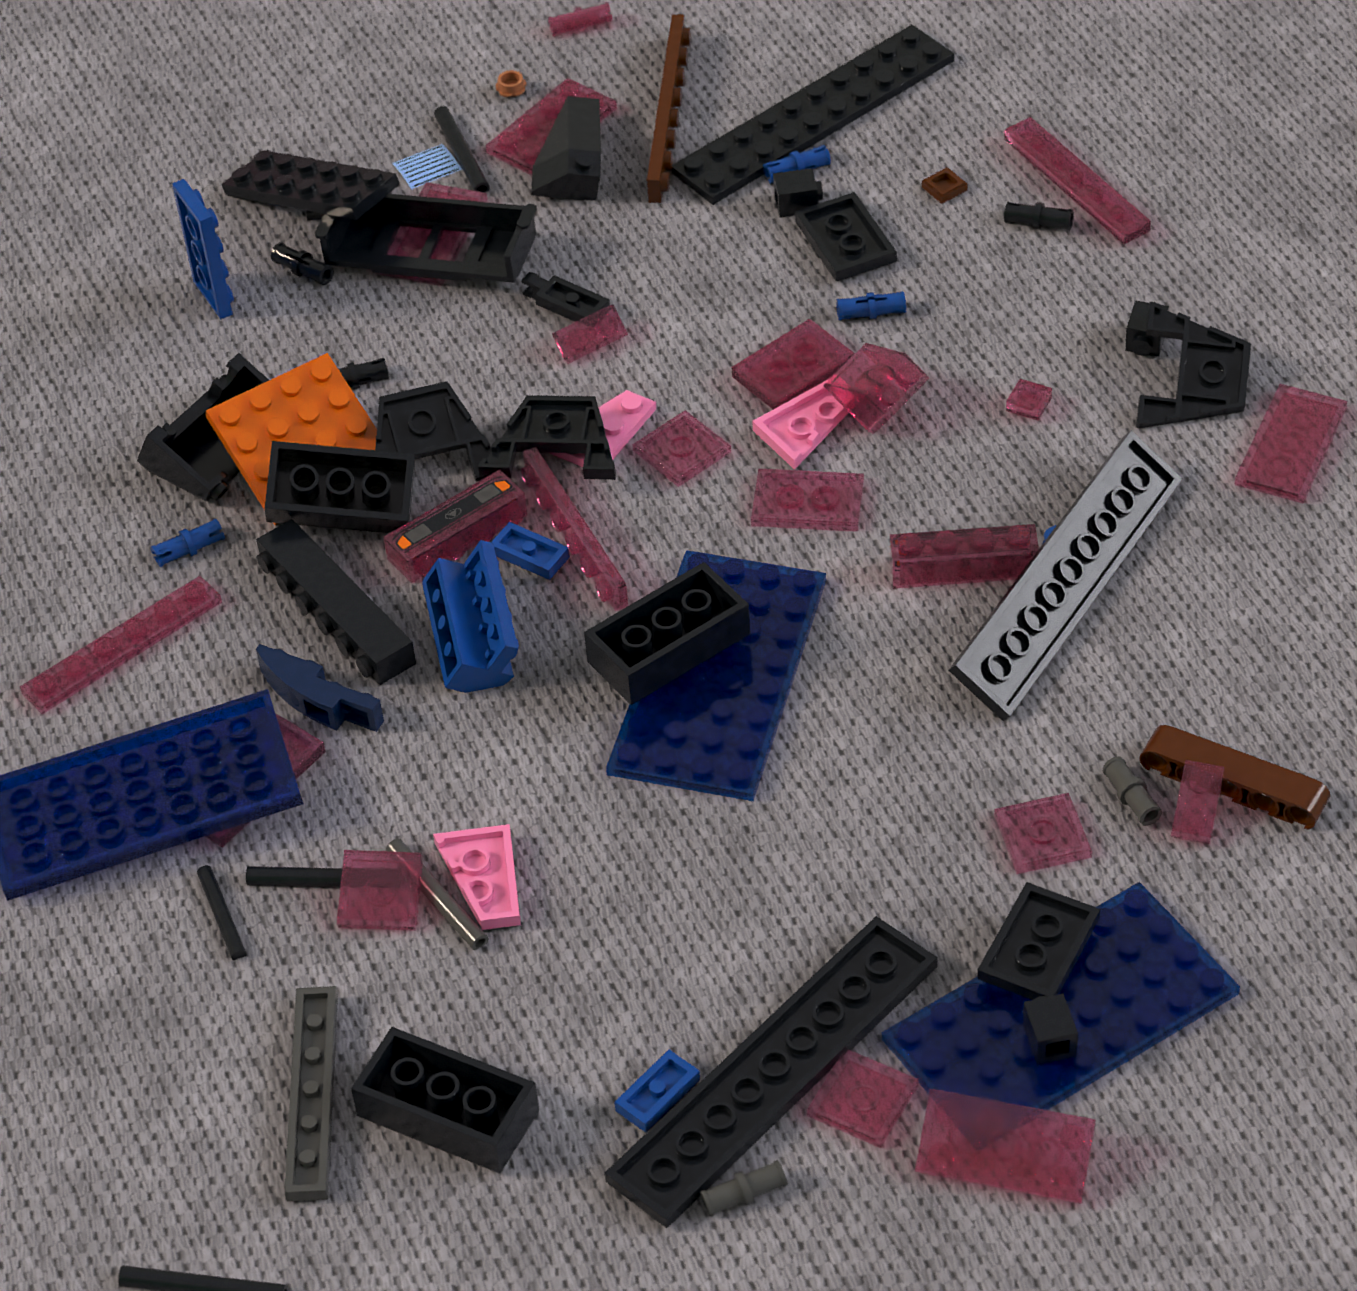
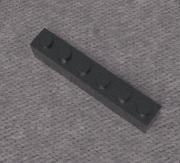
[256,519,416,685]

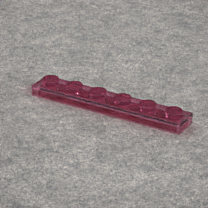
[1004,117,1151,244]
[521,447,628,611]
[20,576,222,714]

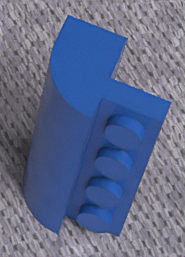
[422,540,519,693]

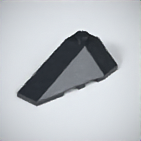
[531,96,601,200]

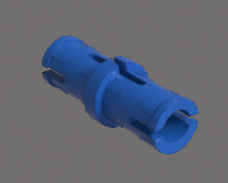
[763,145,831,184]
[836,291,906,321]
[151,518,225,567]

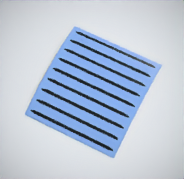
[392,144,462,189]

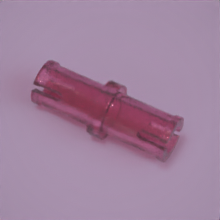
[548,2,613,37]

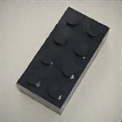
[265,441,415,534]
[584,562,751,705]
[351,1027,539,1174]

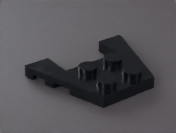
[1136,301,1251,428]
[375,381,492,481]
[478,395,616,480]

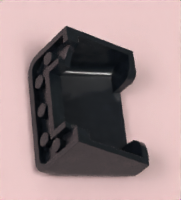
[137,353,269,501]

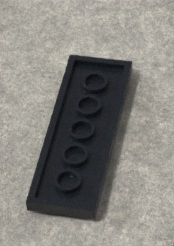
[221,150,400,220]

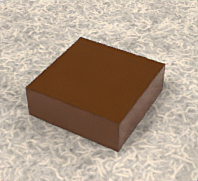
[922,167,968,204]

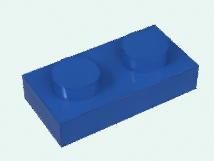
[491,522,570,580]
[614,1049,700,1133]

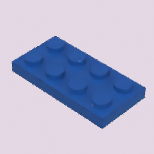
[172,179,234,320]

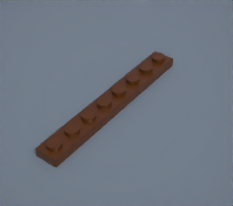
[647,14,691,203]

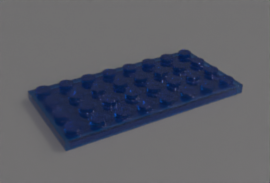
[606,550,826,801]
[0,689,304,901]
[882,882,1240,1152]

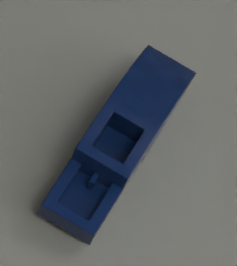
[256,644,384,732]

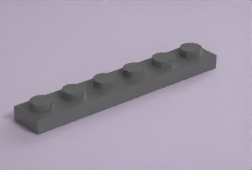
[284,986,338,1201]

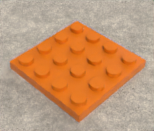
[206,353,377,525]

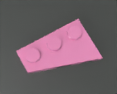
[752,375,857,470]
[550,390,656,467]
[433,824,521,930]

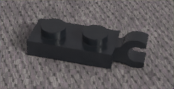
[521,272,610,329]

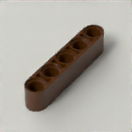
[1139,725,1330,830]

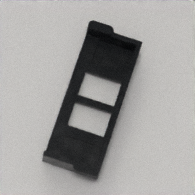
[315,194,537,283]

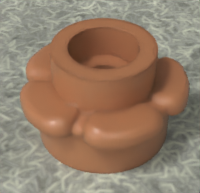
[495,70,527,98]

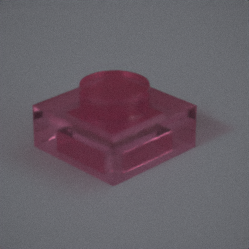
[1006,379,1052,420]

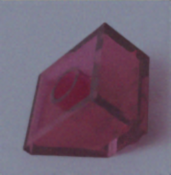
[823,343,929,434]

